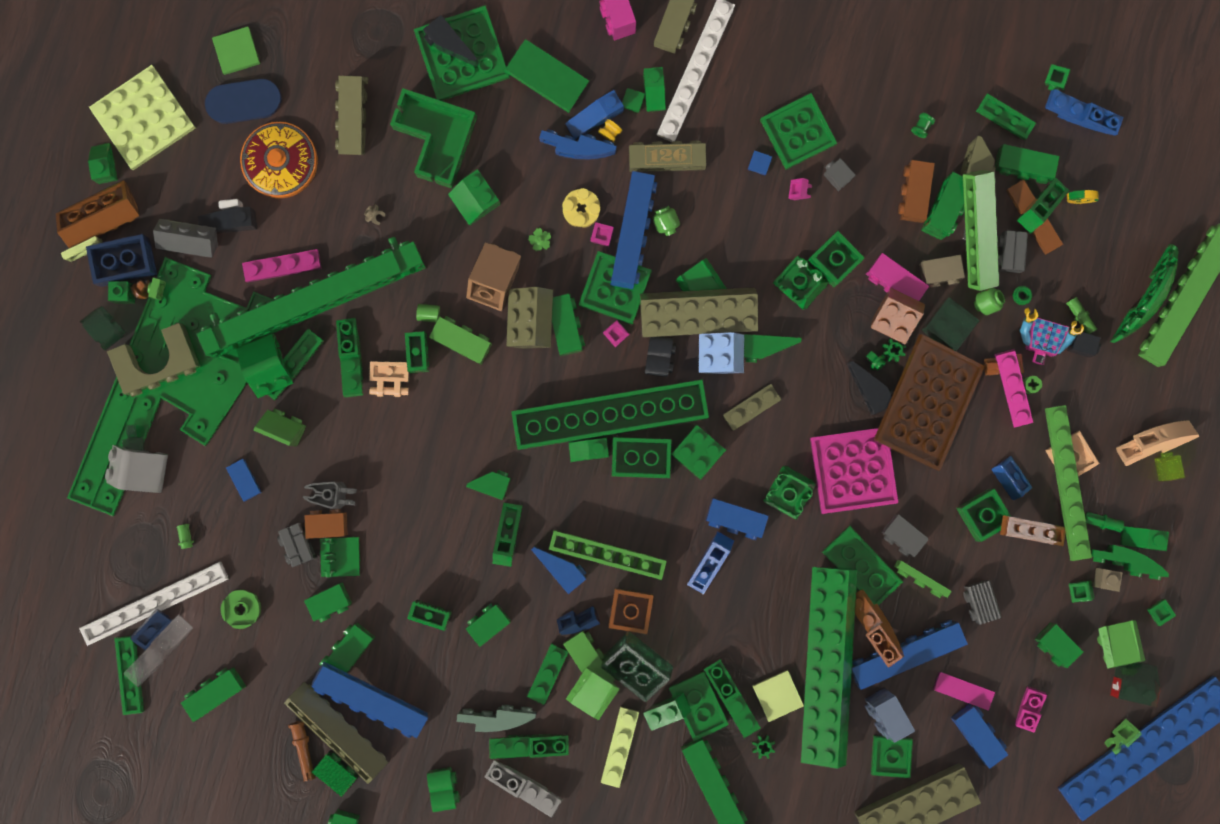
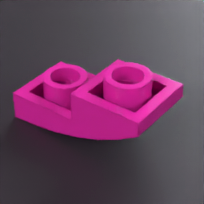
[1015,686,1047,732]

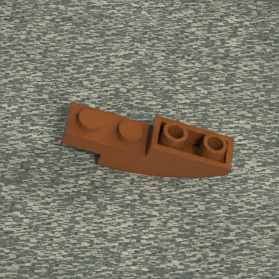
[855,589,904,668]

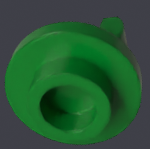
[866,351,886,371]

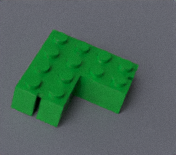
[390,88,477,189]

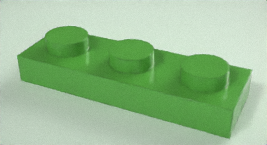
[894,560,951,598]

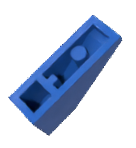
[565,90,624,139]
[687,531,734,594]
[531,547,587,594]

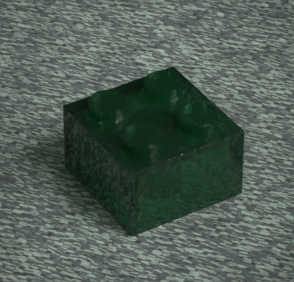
[921,297,980,351]

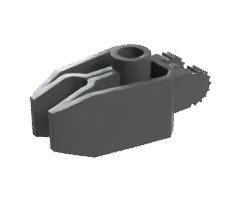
[303,482,357,509]

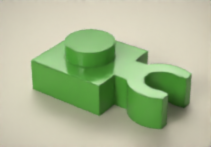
[1105,719,1142,754]

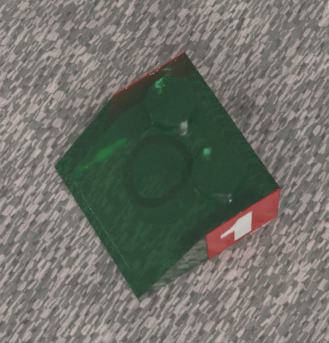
[1110,662,1161,707]

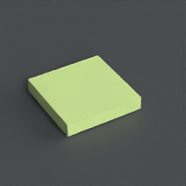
[752,670,804,722]

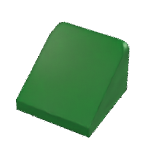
[1069,580,1094,603]

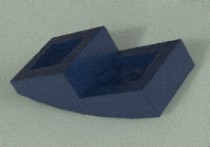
[556,606,600,635]

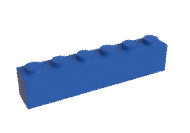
[611,171,657,289]
[852,620,968,690]
[312,662,428,738]

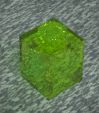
[1155,452,1185,481]

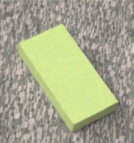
[61,236,103,262]

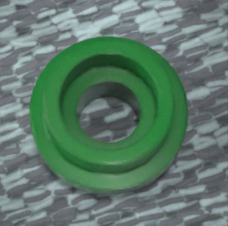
[1012,286,1032,305]

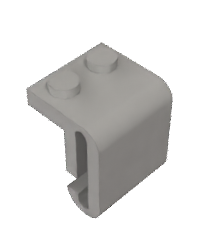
[105,445,168,493]

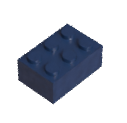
[86,234,157,287]

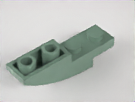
[457,705,537,732]

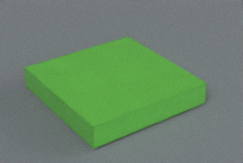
[212,27,261,75]

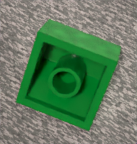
[448,169,501,226]

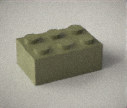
[507,287,553,349]

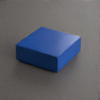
[748,150,772,176]

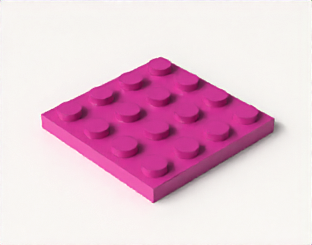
[810,428,898,514]

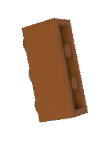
[898,160,935,223]

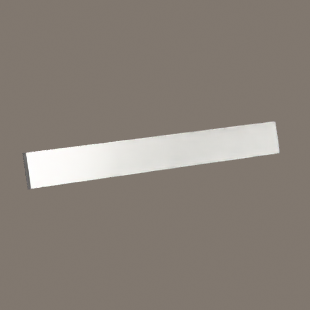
[79,562,229,646]

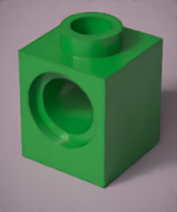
[108,282,135,304]

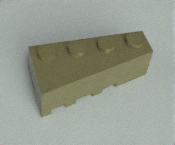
[335,76,368,155]

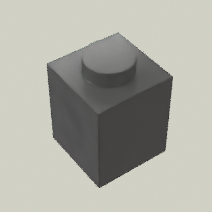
[824,158,856,192]

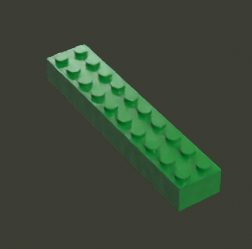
[511,380,709,450]
[801,567,857,769]

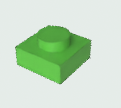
[147,278,166,300]

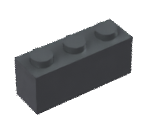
[153,219,218,258]

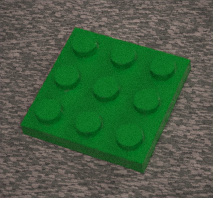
[760,93,837,170]
[579,251,652,325]

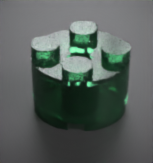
[79,306,126,351]

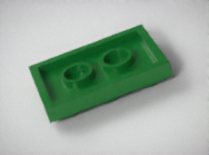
[669,671,729,741]

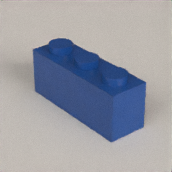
[705,498,769,540]
[951,704,1008,769]

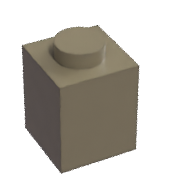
[1093,568,1123,592]

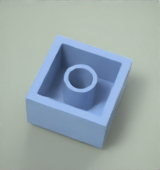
[699,332,744,374]

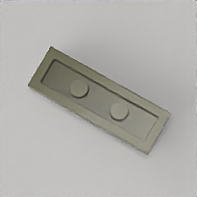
[722,384,781,431]

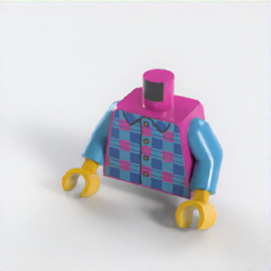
[1020,308,1084,365]

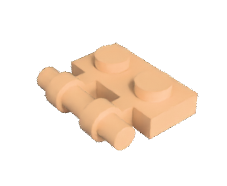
[369,362,409,397]

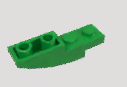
[336,318,364,398]
[1090,544,1169,580]
[704,660,761,738]
[489,734,569,759]

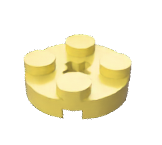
[562,188,600,228]

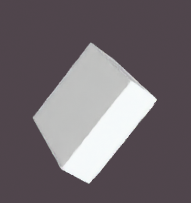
[219,199,243,210]

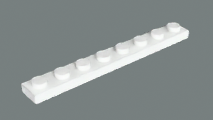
[657,0,735,142]

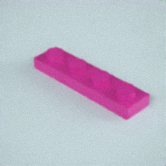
[242,249,322,283]
[995,349,1033,428]

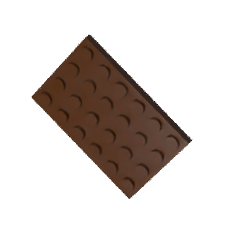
[874,334,985,471]

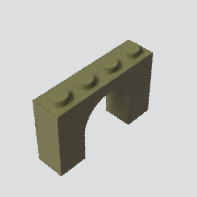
[107,323,201,397]

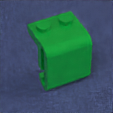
[237,333,293,398]

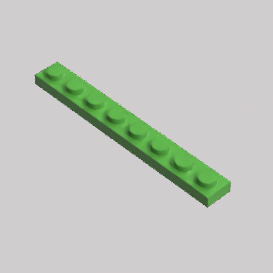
[1045,405,1092,561]

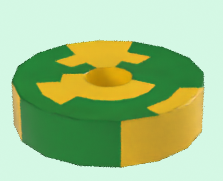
[1067,190,1099,204]

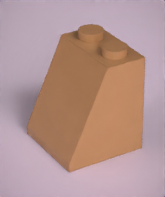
[466,242,521,311]

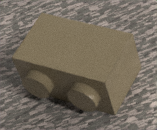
[919,255,965,288]

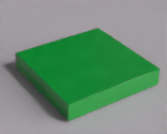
[871,735,913,778]

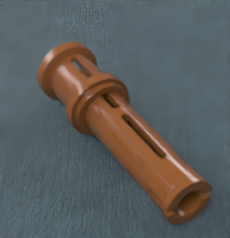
[288,720,316,781]

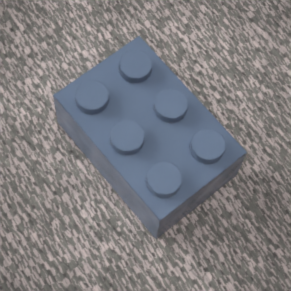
[865,688,915,743]

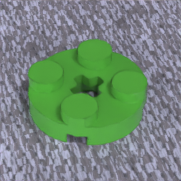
[221,590,261,629]

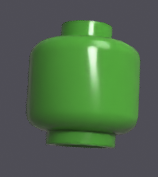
[653,206,680,236]
[974,288,1005,315]

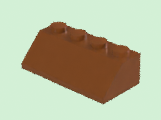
[56,180,139,249]

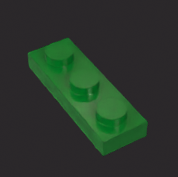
[976,93,1036,140]
[527,643,568,705]

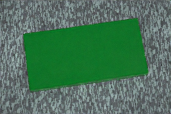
[505,39,589,113]
[822,526,903,606]

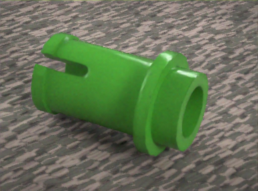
[176,524,194,549]

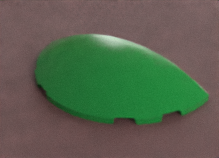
[1110,244,1179,343]

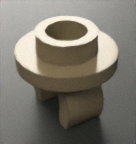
[364,204,385,225]

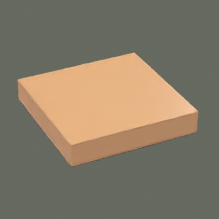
[1045,431,1100,476]

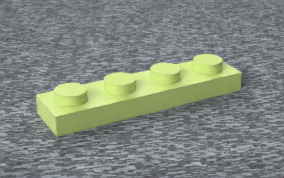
[601,706,639,788]

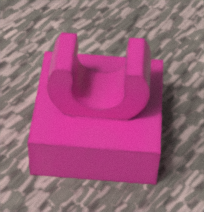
[789,178,812,200]

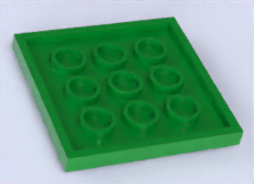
[414,6,510,101]

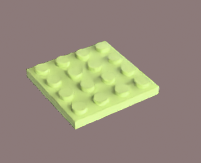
[89,65,196,170]

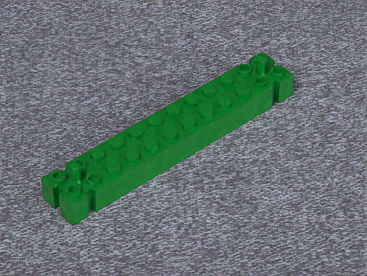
[197,237,426,359]

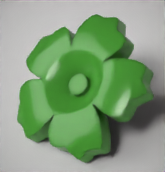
[528,228,551,251]

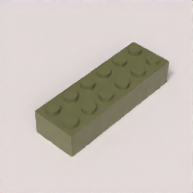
[640,287,758,337]
[854,763,981,824]

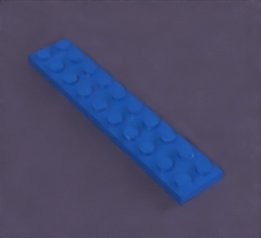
[1058,676,1220,821]

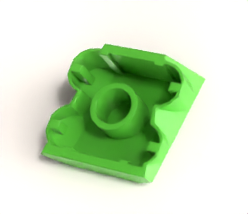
[1097,620,1145,669]
[566,668,619,720]

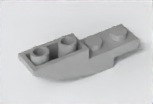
[485,760,563,818]

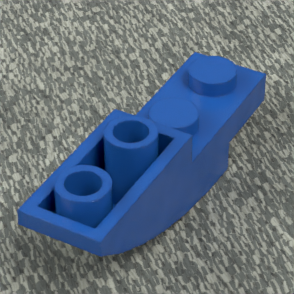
[1045,89,1124,136]
[539,129,617,159]

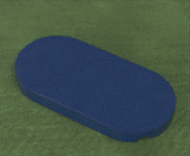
[205,79,282,124]

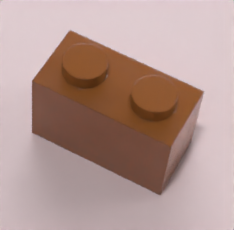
[304,509,348,539]

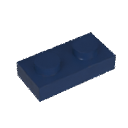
[130,608,172,650]

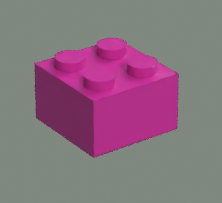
[599,0,636,40]

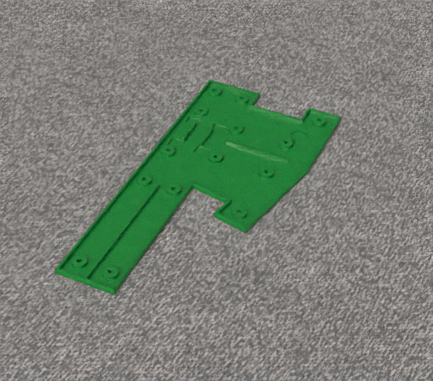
[67,257,274,516]

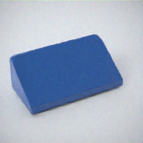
[992,456,1032,500]

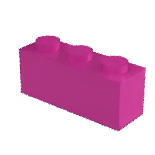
[866,253,929,301]

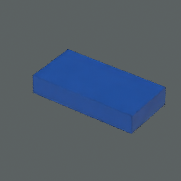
[226,459,262,502]

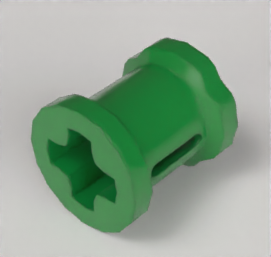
[911,113,935,138]

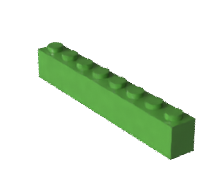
[1138,223,1220,367]

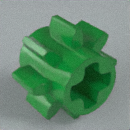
[882,339,906,362]
[752,734,775,759]

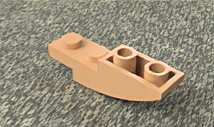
[1116,421,1199,466]

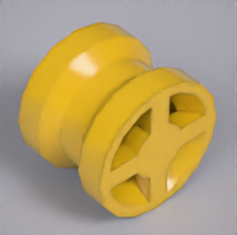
[598,119,622,142]

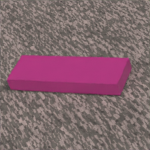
[933,671,995,711]

